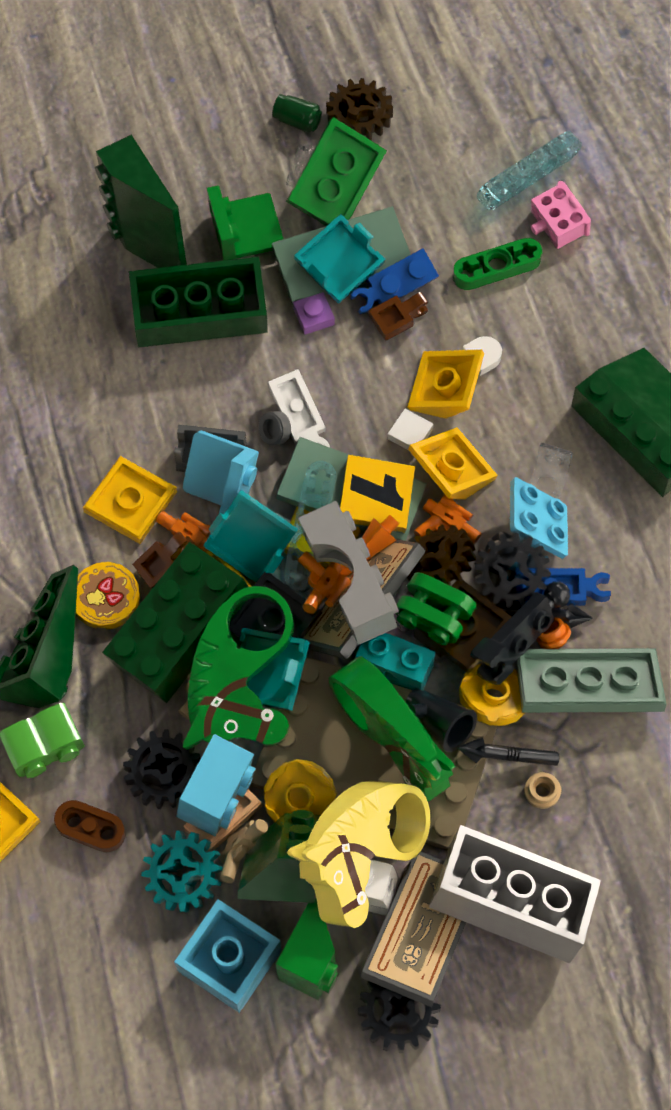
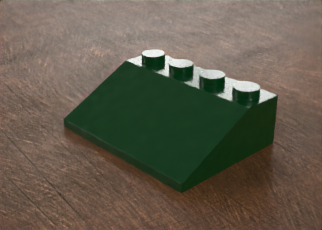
[95,134,187,268]
[571,348,671,497]

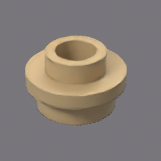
[524,772,561,809]

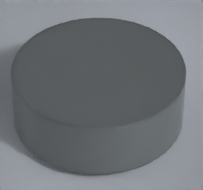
[259,411,291,445]

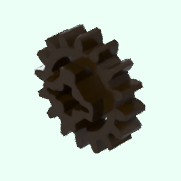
[326,78,394,140]
[407,525,476,586]

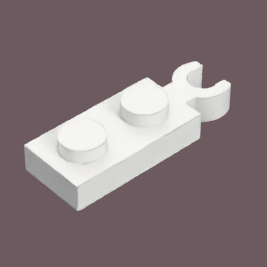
[268,369,330,447]

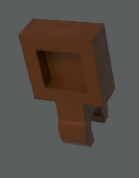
[369,292,428,341]
[132,532,196,589]

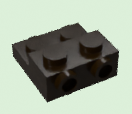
[414,580,511,674]

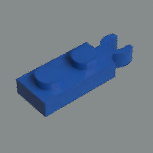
[349,248,439,314]
[515,568,611,606]

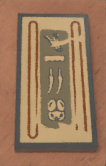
[303,539,425,659]
[360,852,466,1007]

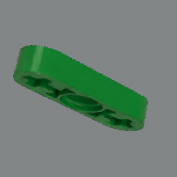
[453,238,542,290]

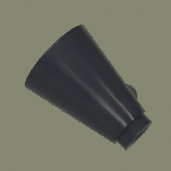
[406,688,477,752]

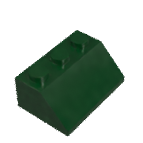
[237,810,321,903]

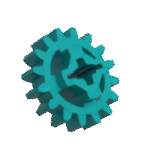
[141,830,223,912]

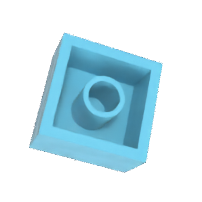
[176,734,256,837]
[174,899,282,1013]

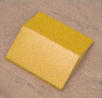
[407,349,484,419]
[408,427,498,500]

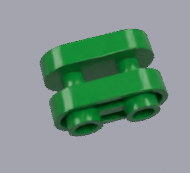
[395,572,476,645]

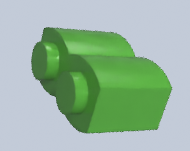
[0,702,85,778]

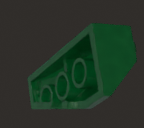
[0,565,78,709]

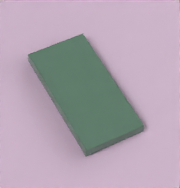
[272,206,411,305]
[276,437,427,541]
[515,648,667,713]

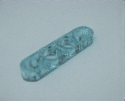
[477,131,582,210]
[284,461,336,593]

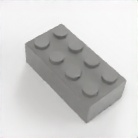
[429,825,601,963]

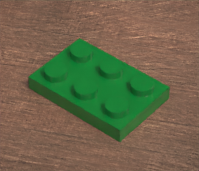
[285,117,387,226]

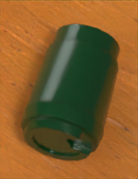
[272,94,322,132]

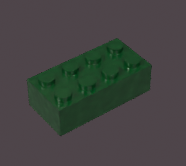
[128,257,268,348]
[102,542,249,703]

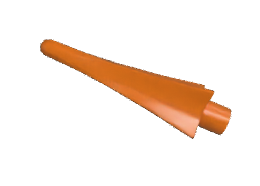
[339,515,400,576]

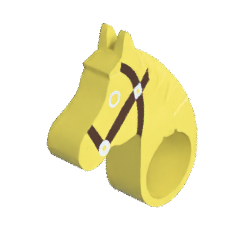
[287,781,430,928]

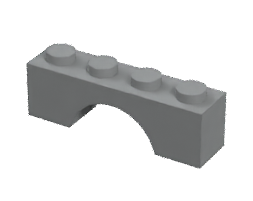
[298,501,399,645]

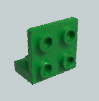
[207,185,284,261]

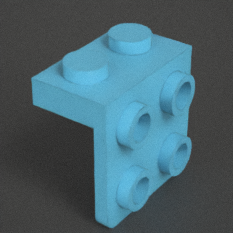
[183,431,259,514]

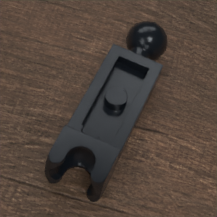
[470,581,570,685]

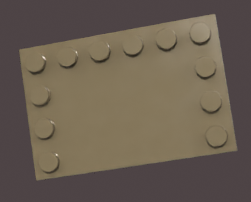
[250,656,498,851]

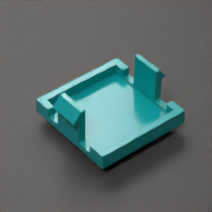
[294,214,386,304]
[203,490,298,582]
[239,628,310,711]

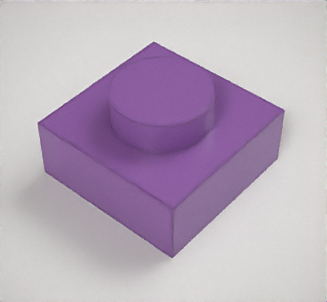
[293,292,335,335]

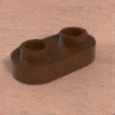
[54,800,126,853]

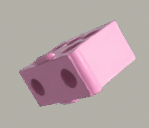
[531,181,591,249]

